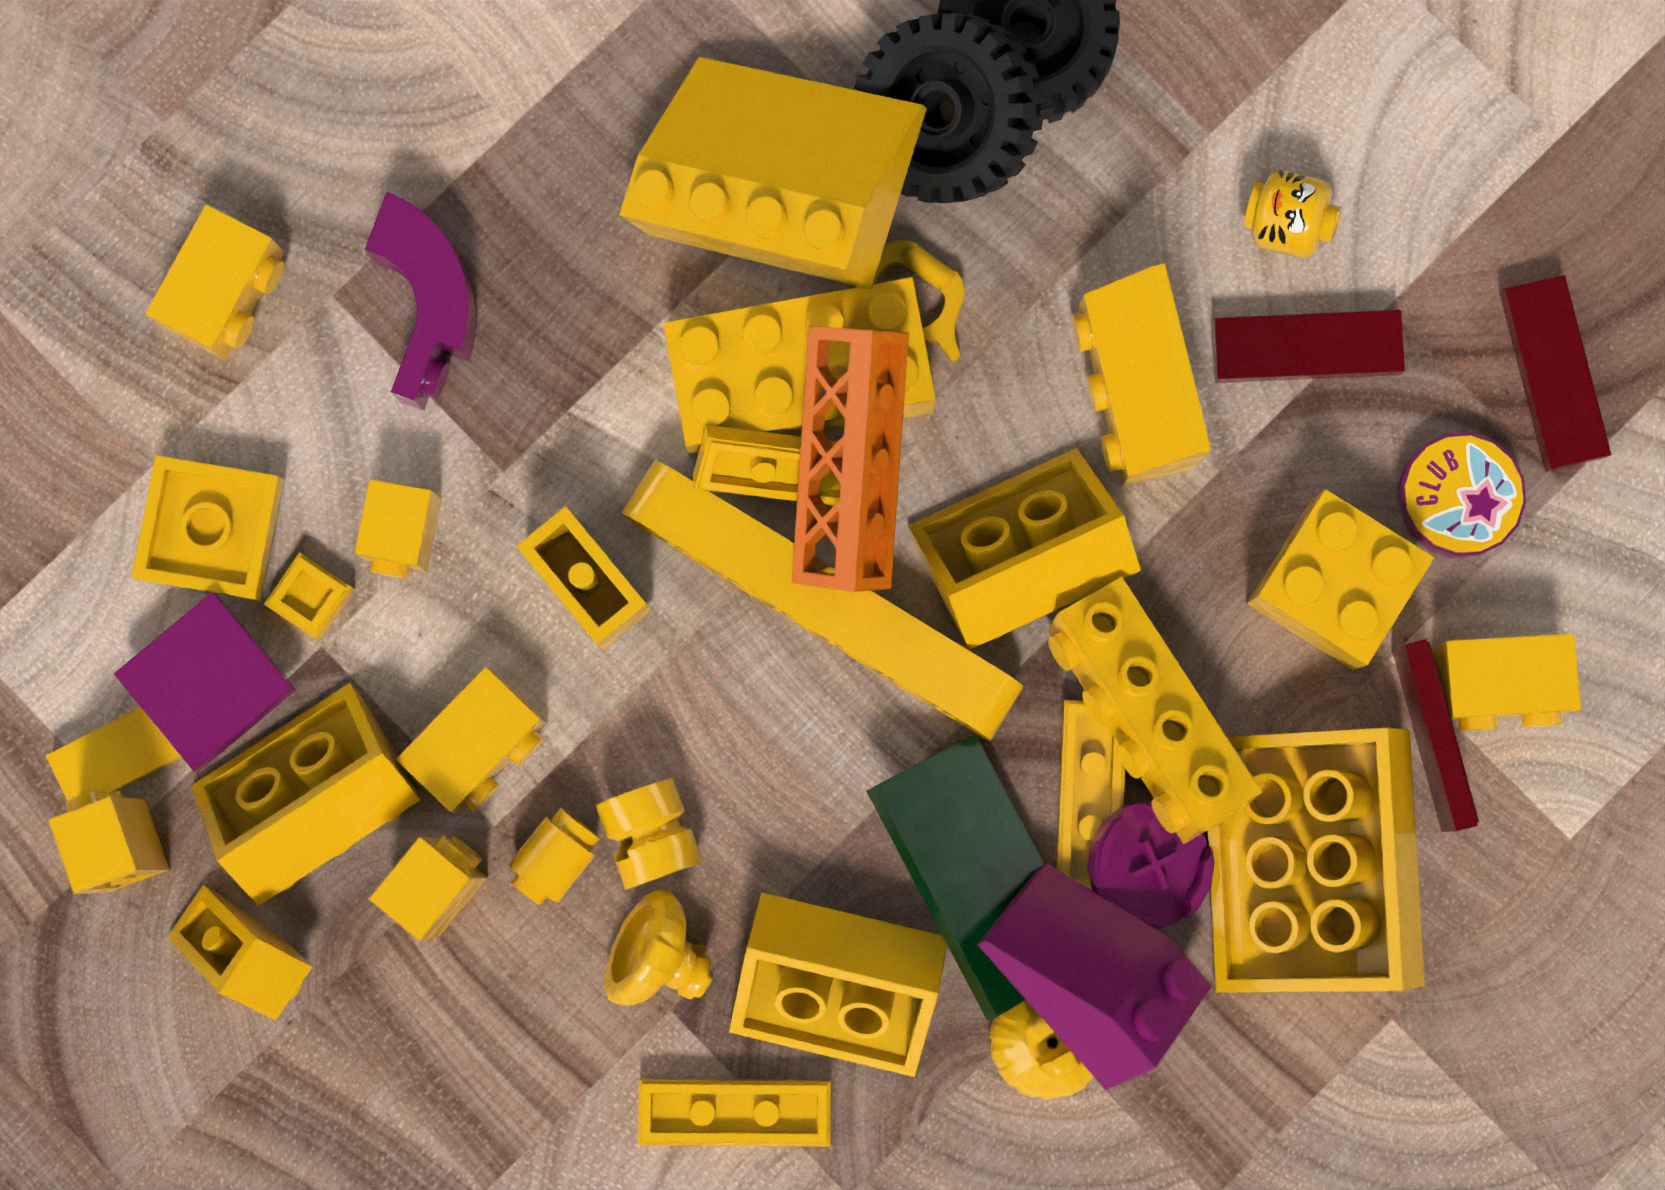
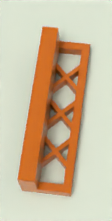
[792,326,909,592]

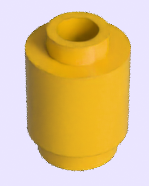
[508,808,601,905]

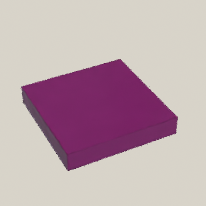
[113,592,297,772]

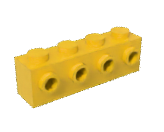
[1047,577,1262,844]

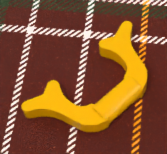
[856,240,965,362]

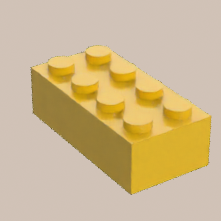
[663,277,936,458]

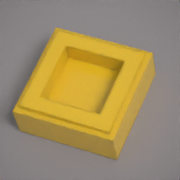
[264,553,355,641]

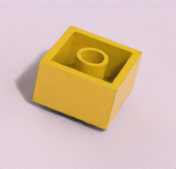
[1246,489,1435,671]

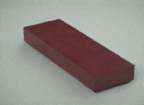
[1499,275,1612,472]
[1211,310,1405,383]
[1391,639,1479,832]

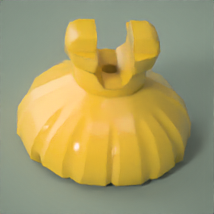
[603,889,713,1006]
[989,1000,1094,1100]

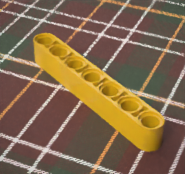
[621,460,1024,741]

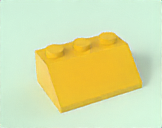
[1071,263,1212,486]
[907,448,1141,650]
[191,682,421,906]
[729,892,947,1077]

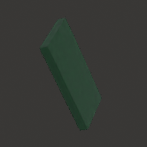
[866,734,1044,1020]

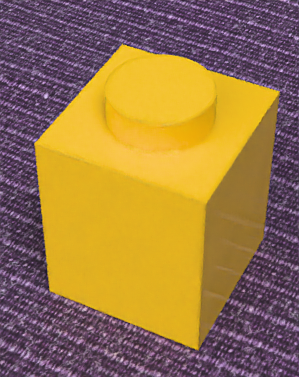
[354,479,441,579]

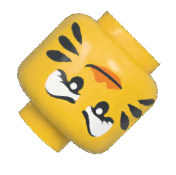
[1244,170,1342,258]

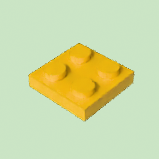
[131,455,284,602]

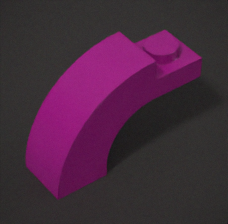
[364,192,477,411]

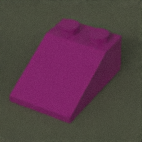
[978,863,1212,1090]

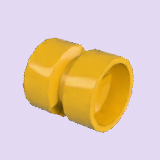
[596,778,703,890]

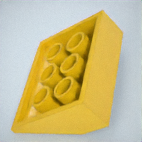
[619,57,927,290]
[1208,728,1425,993]

